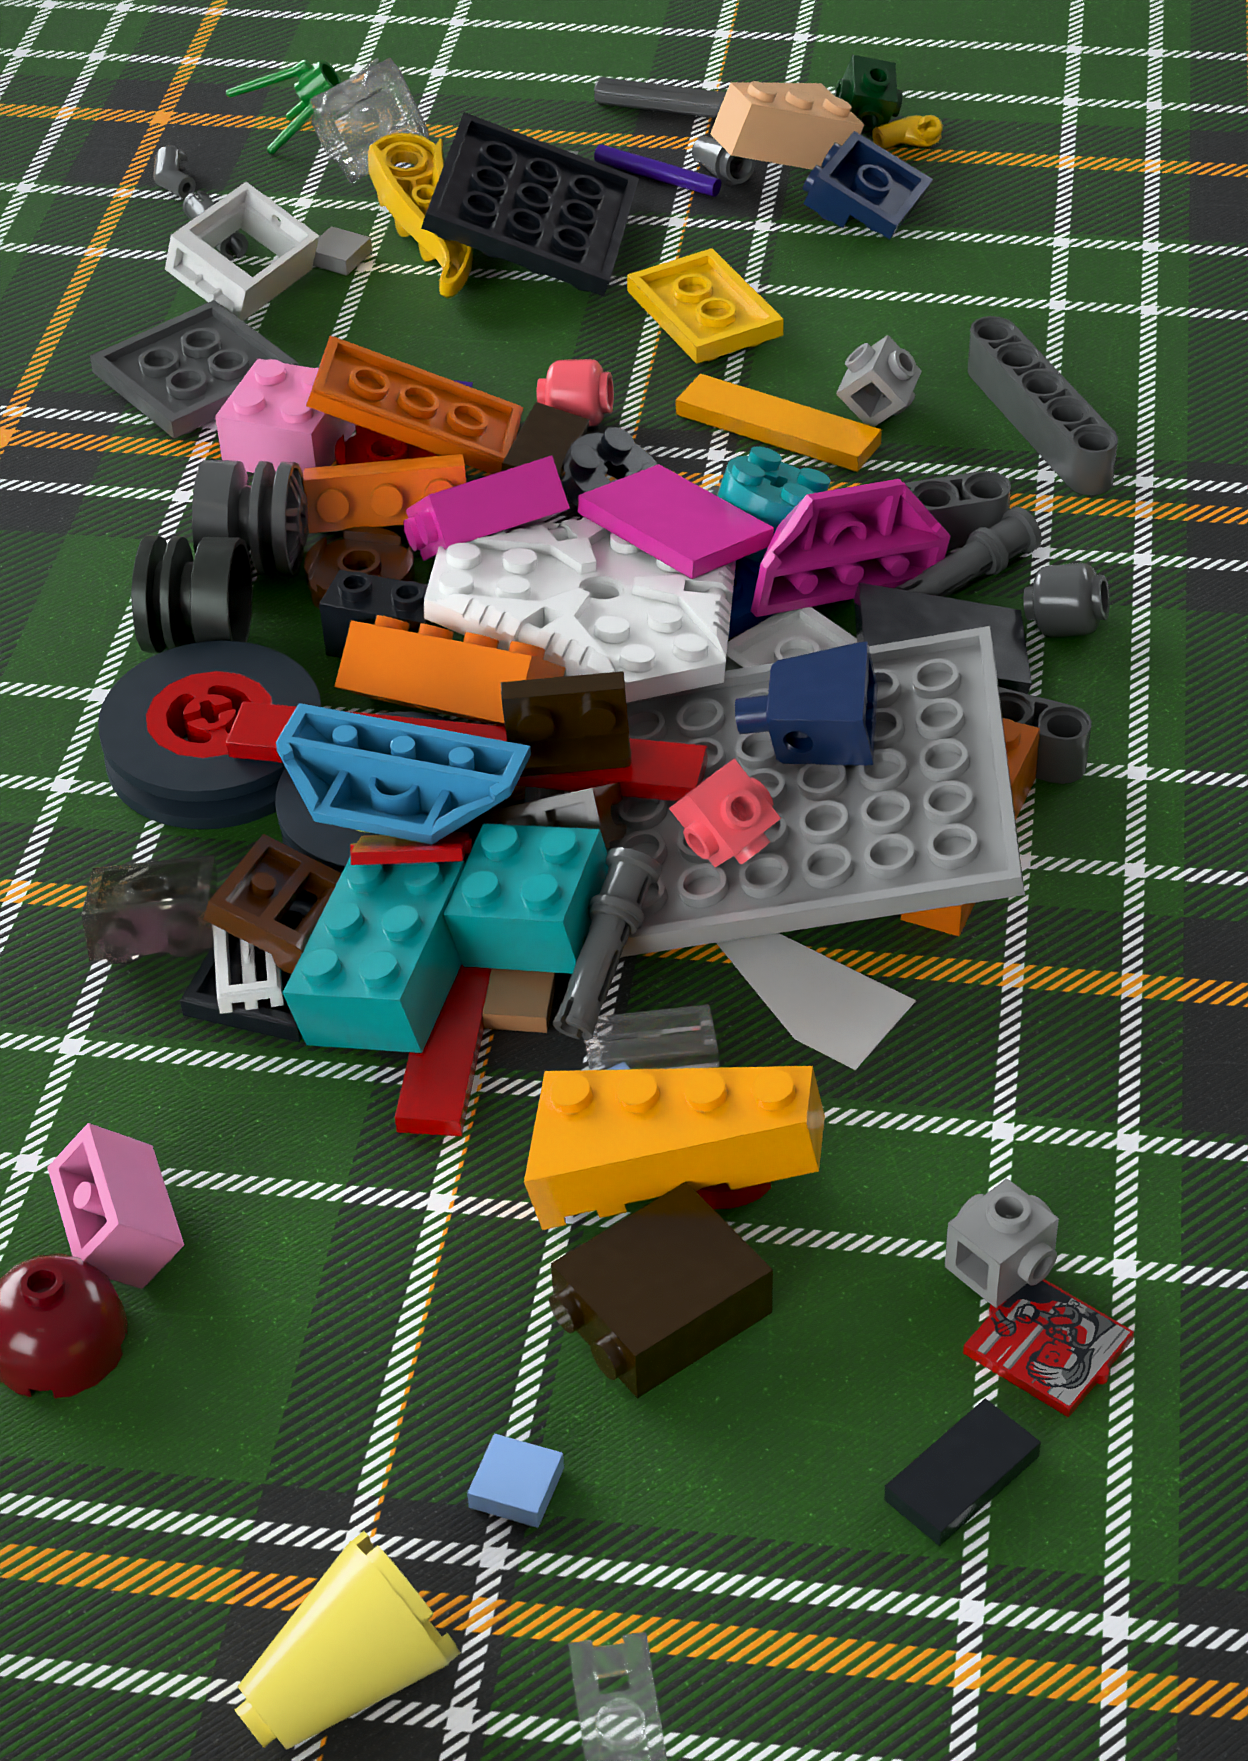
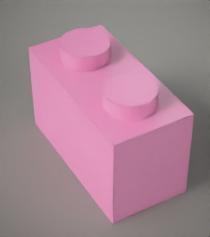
[47,1123,184,1289]

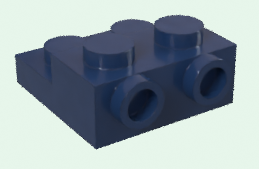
[802,131,933,239]

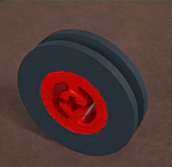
[98,641,321,829]

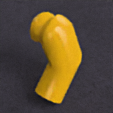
[872,115,943,149]

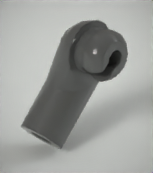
[153,145,196,199]

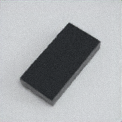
[884,1398,1041,1546]

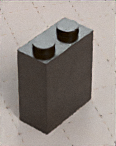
[549,1182,773,1398]

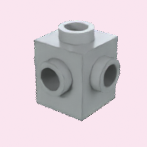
[836,335,922,427]
[945,1178,1059,1308]

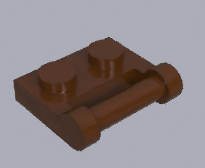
[203,834,342,974]

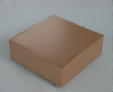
[482,968,556,1033]

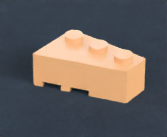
[710,81,864,170]

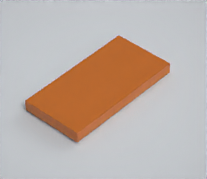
[306,336,523,474]

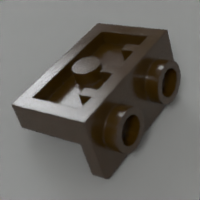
[501,671,632,777]

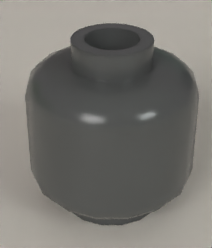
[1023,563,1110,638]

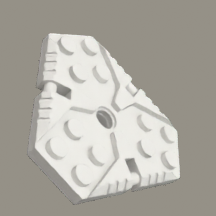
[424,517,736,703]

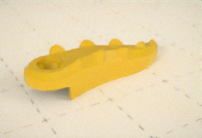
[368,133,473,299]

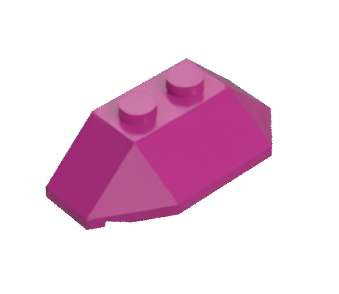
[751,479,951,617]

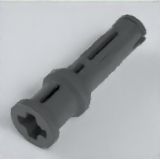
[895,506,1042,597]
[553,847,662,1040]

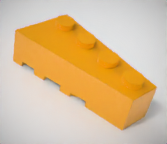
[524,1066,825,1230]

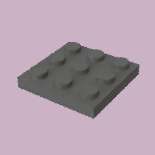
[90,300,298,439]

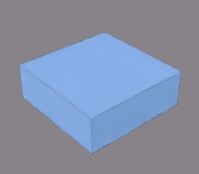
[467,1433,564,1528]

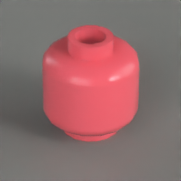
[537,359,614,427]

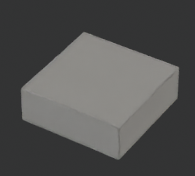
[313,226,373,275]

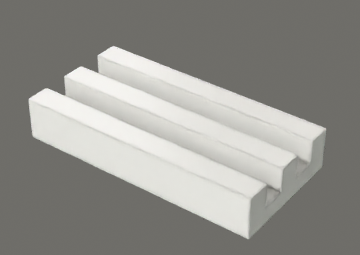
[213,925,284,1014]

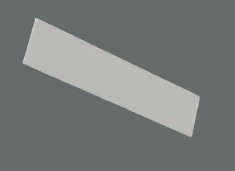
[716,933,916,1070]

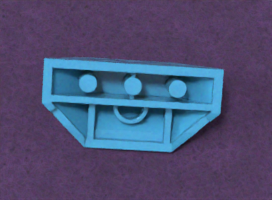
[276,703,531,845]

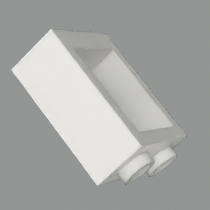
[165,182,319,321]

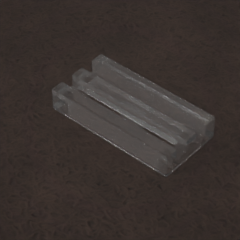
[584,1004,719,1070]

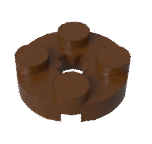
[304,527,415,609]

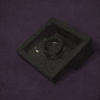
[82,855,218,964]

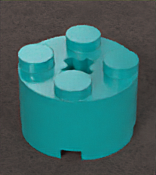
[716,447,831,562]

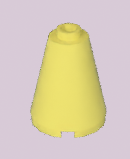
[235,1531,460,1750]

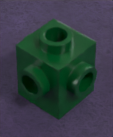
[834,55,903,132]

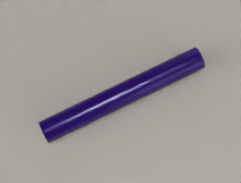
[594,144,721,197]

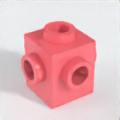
[669,758,781,868]

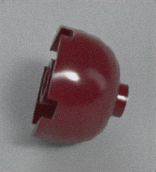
[0,1253,128,1398]

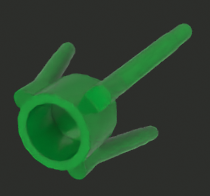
[226,59,342,154]

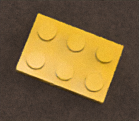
[627,248,784,364]

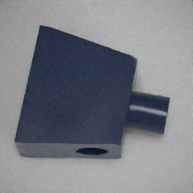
[735,641,878,766]

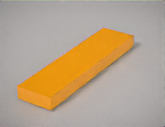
[676,373,882,472]

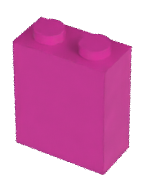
[404,456,570,561]

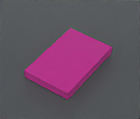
[578,464,774,579]

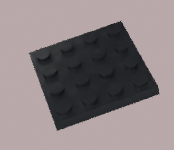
[421,112,639,296]

